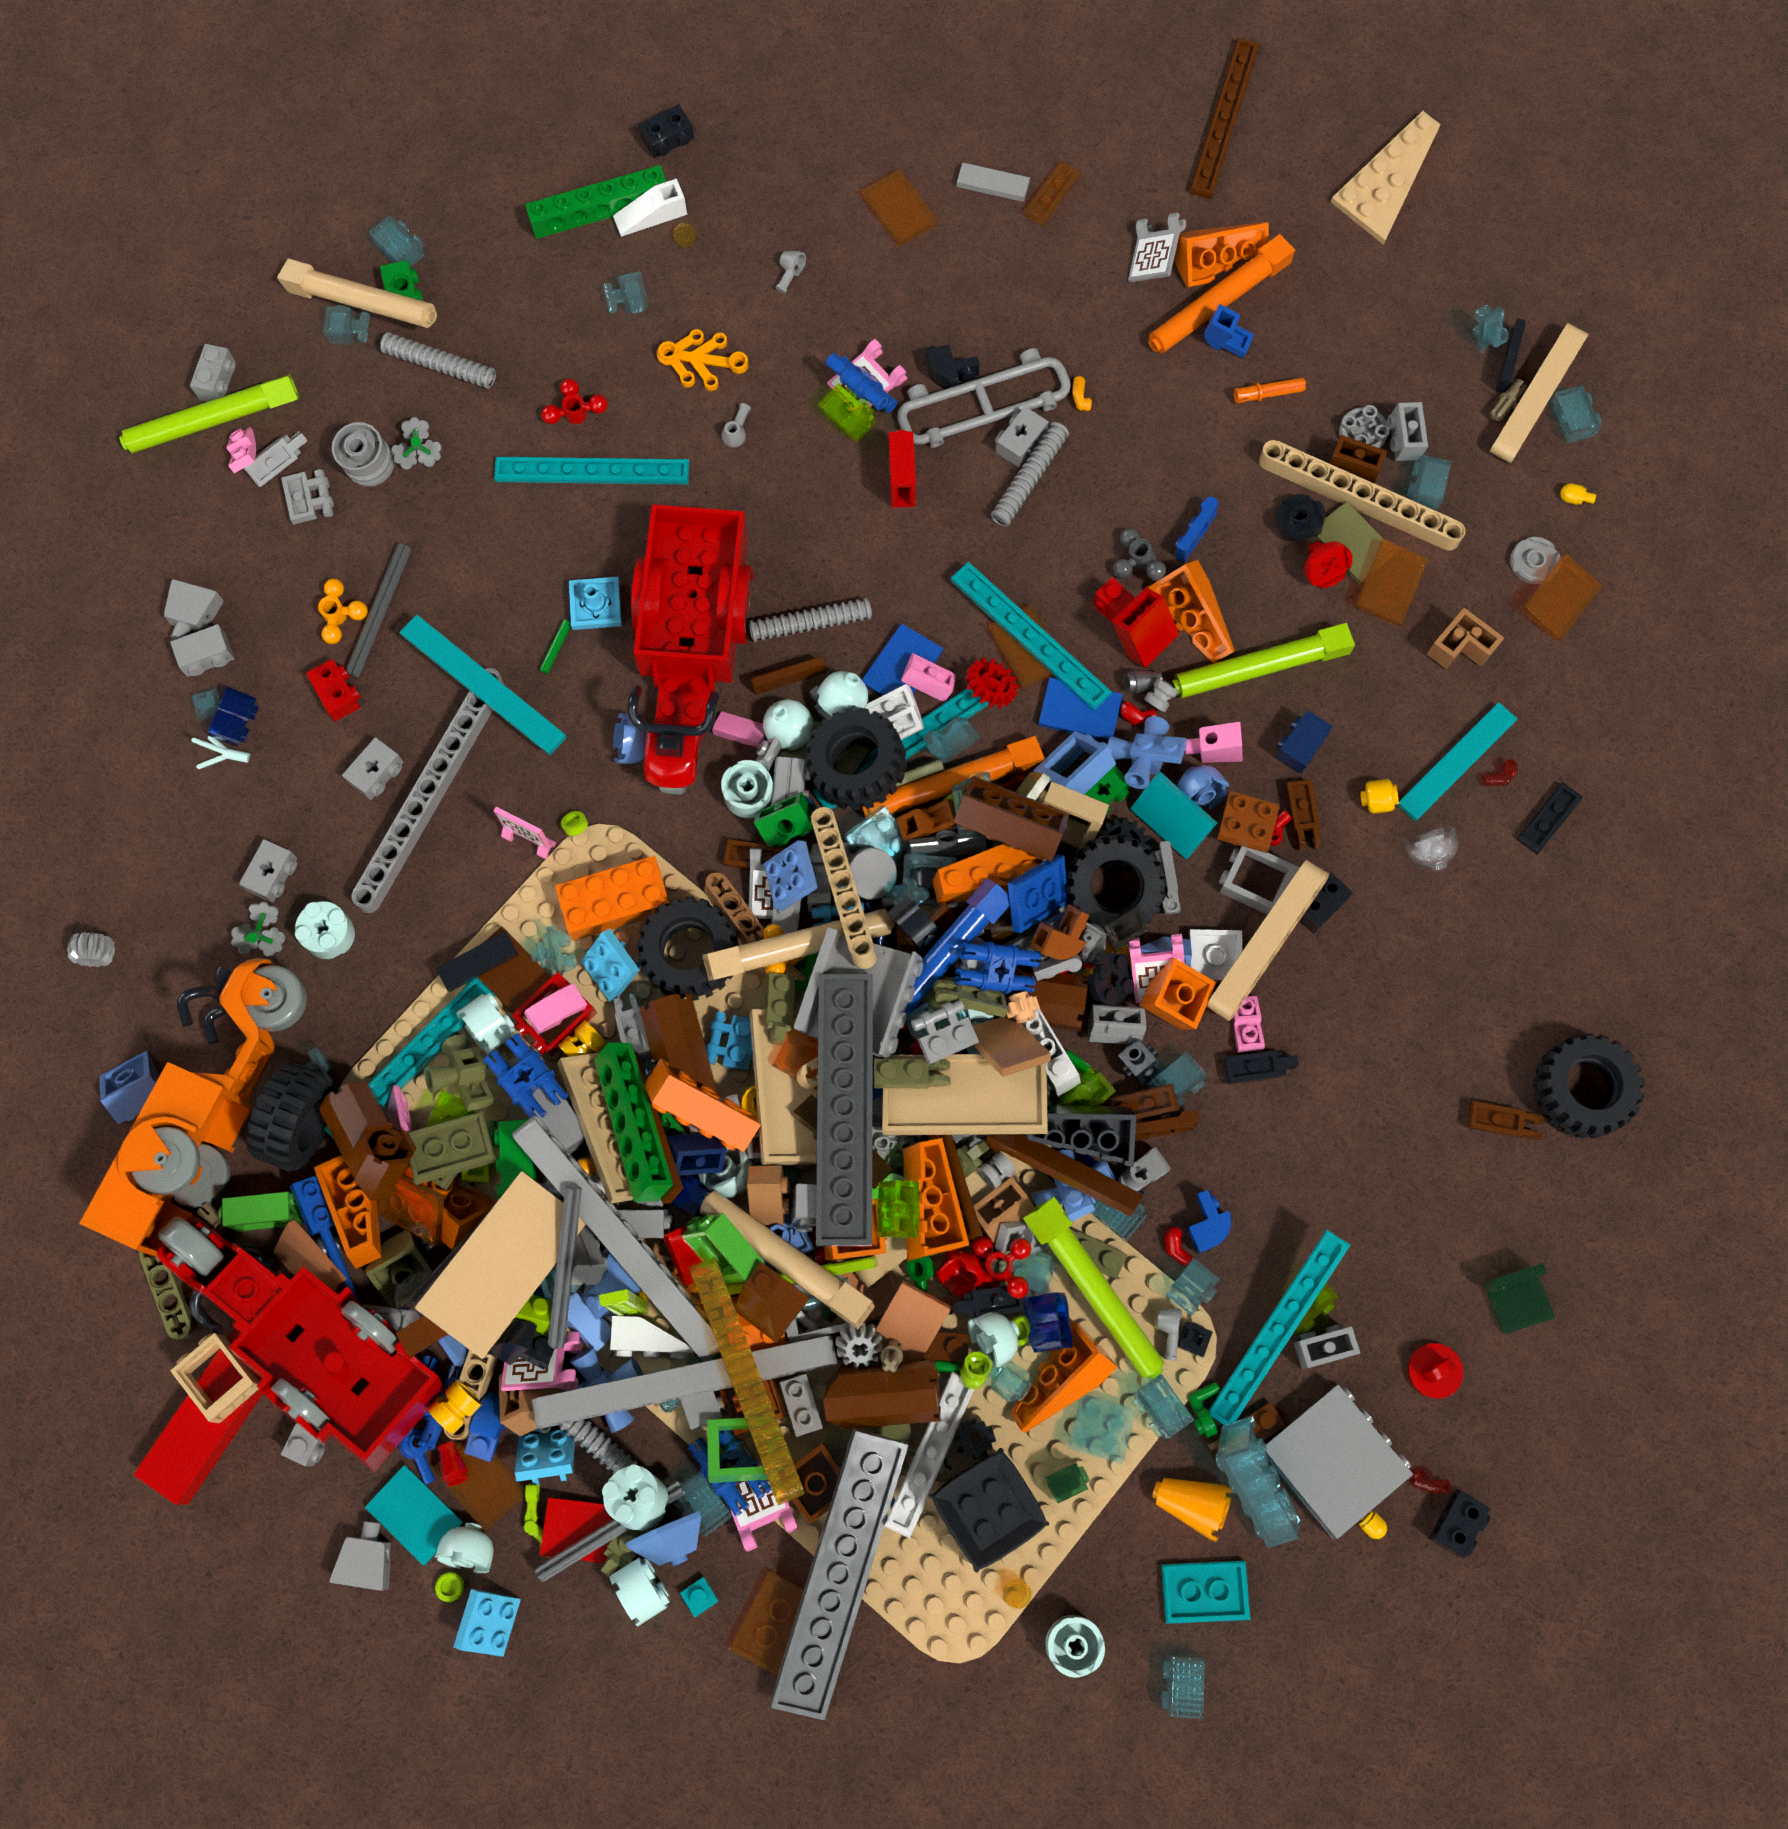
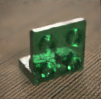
[1483,1263,1555,1334]

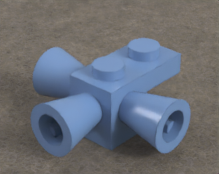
[1108,716,1187,789]
[1031,1150,1115,1222]
[565,1347,644,1433]

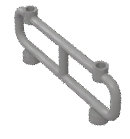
[897,348,1071,448]

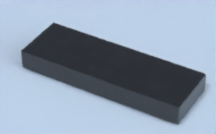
[1495,318,1526,393]
[1516,782,1583,855]
[436,931,519,993]

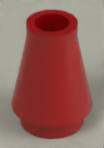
[438,1442,469,1487]

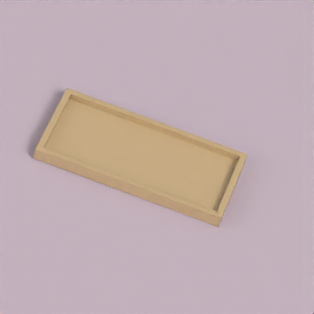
[749,1009,818,1165]
[882,1054,1048,1135]
[414,1171,586,1359]

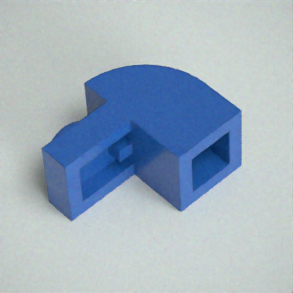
[1204,304,1254,358]
[1187,1190,1231,1254]
[464,1392,506,1462]

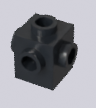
[1118,1039,1164,1087]
[954,1418,996,1461]

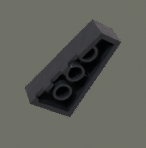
[1025,1105,1136,1167]

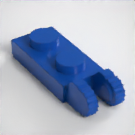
[1175,496,1218,562]

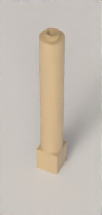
[277,259,437,328]
[702,909,895,981]
[699,1191,875,1329]

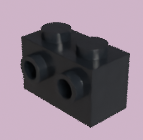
[638,104,694,159]
[1300,872,1353,934]
[1428,1490,1491,1558]

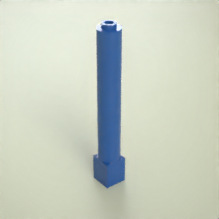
[905,878,1010,1018]

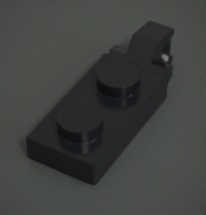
[1223,1050,1299,1085]
[948,1285,1025,1319]

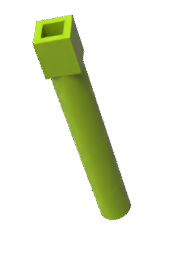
[119,374,300,453]
[1171,623,1355,699]
[1023,1197,1165,1380]

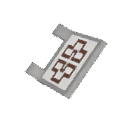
[1128,212,1186,282]
[749,848,800,920]

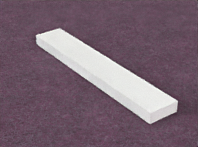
[884,1372,974,1538]

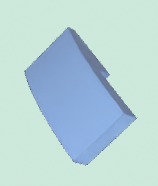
[567,1292,611,1352]

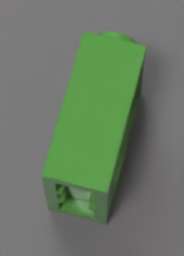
[219,1192,303,1232]
[681,1213,765,1284]
[707,1416,782,1483]

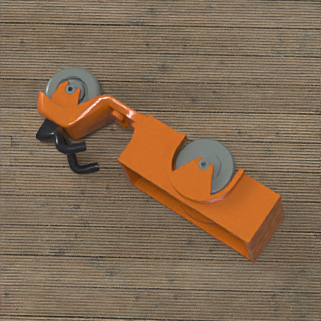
[79,958,307,1257]

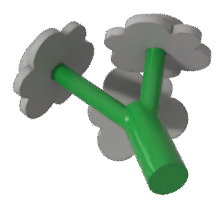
[391,417,442,470]
[231,902,285,957]

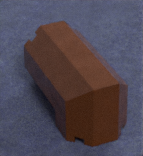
[993,966,1088,1032]
[640,994,718,1112]
[319,1081,417,1201]
[823,1360,941,1429]

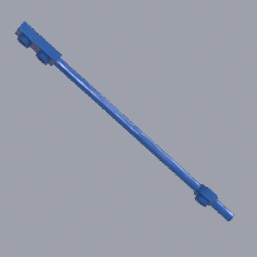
[290,1175,435,1485]

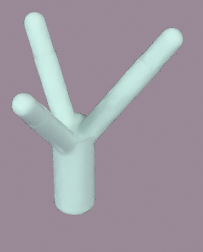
[191,735,250,769]

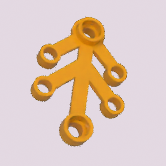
[657,329,749,391]

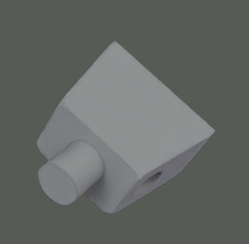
[164,579,224,640]
[329,1521,391,1591]

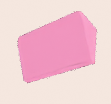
[901,653,956,701]
[712,711,766,748]
[388,1085,413,1132]

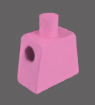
[1185,722,1243,763]

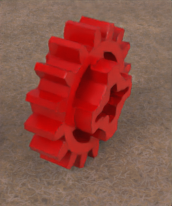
[965,658,1019,709]

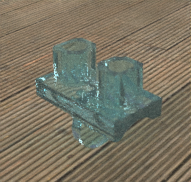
[1473,305,1508,353]
[531,926,577,976]

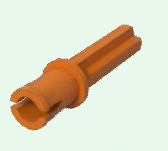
[1234,378,1306,404]

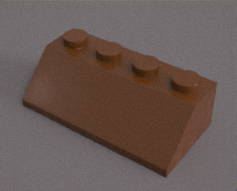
[954,776,1069,861]

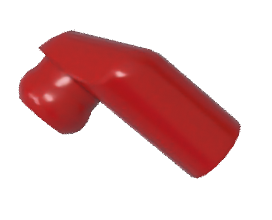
[1120,701,1157,725]
[1270,810,1292,846]
[1164,1226,1193,1267]

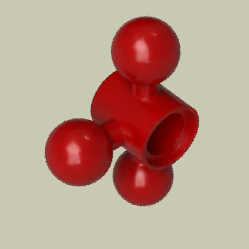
[541,379,608,424]
[972,1236,1031,1299]

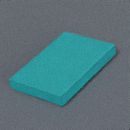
[1130,772,1217,860]
[365,1465,465,1566]
[1161,1561,1251,1624]

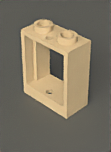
[1038,782,1109,849]
[170,1333,260,1423]

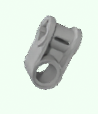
[1119,1147,1172,1191]

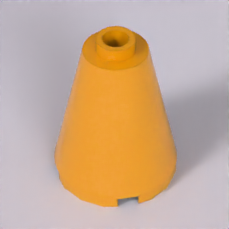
[1152,1478,1233,1542]

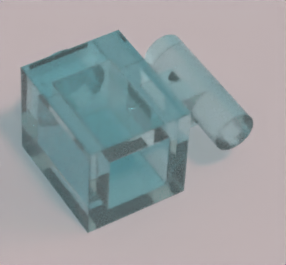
[603,271,649,313]
[323,305,370,345]
[1005,1252,1056,1296]
[1166,1258,1220,1316]

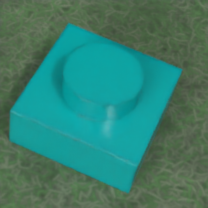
[680,1577,719,1618]

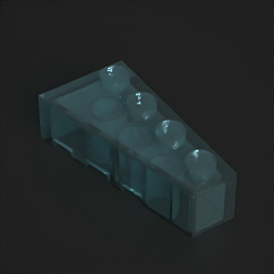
[1215,1416,1300,1548]

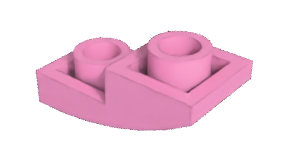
[226,427,256,473]
[524,983,587,1034]
[1233,996,1265,1053]

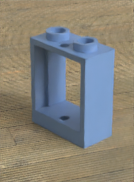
[1033,731,1116,795]

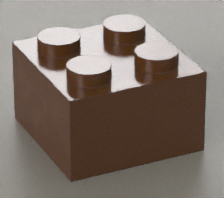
[776,1443,841,1525]

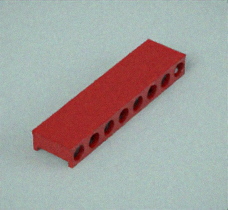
[133,1325,304,1505]

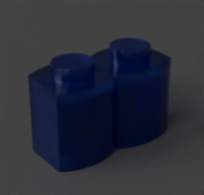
[207,687,259,747]
[1025,1292,1073,1353]

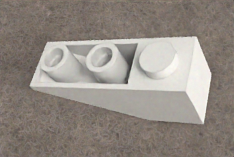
[613,179,687,237]
[1021,1009,1081,1096]
[610,1316,694,1359]

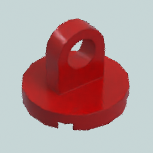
[1304,540,1353,588]
[1407,1343,1463,1399]

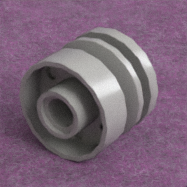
[332,422,395,486]

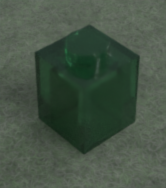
[1044,1463,1090,1504]

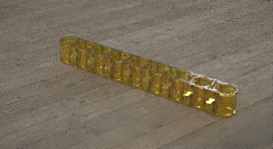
[689,1257,805,1506]

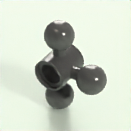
[1113,528,1166,581]

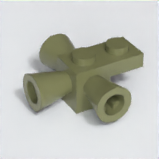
[425,1035,509,1111]

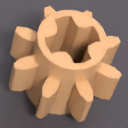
[1007,991,1040,1024]

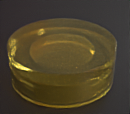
[673,223,697,247]
[1003,1579,1032,1609]

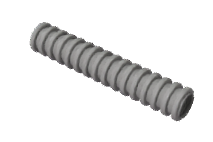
[380,332,496,389]
[991,422,1069,527]
[749,597,872,642]
[560,1419,664,1484]

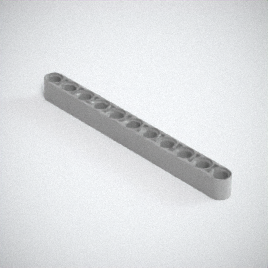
[352,668,505,913]
[512,1115,729,1362]
[532,1336,838,1429]

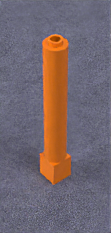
[1149,234,1295,354]
[861,736,1044,822]

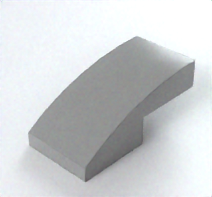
[995,1221,1048,1253]

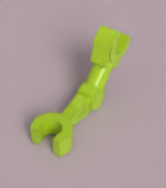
[524,1484,551,1559]

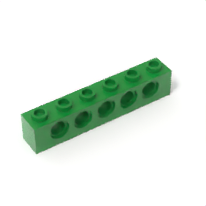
[525,165,666,239]
[594,1042,673,1202]

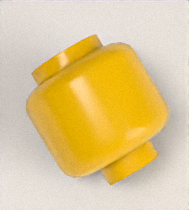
[1360,779,1399,814]

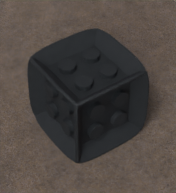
[929,1448,1049,1573]

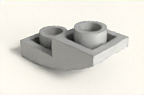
[756,737,781,772]

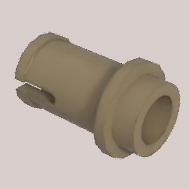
[197,1202,230,1236]

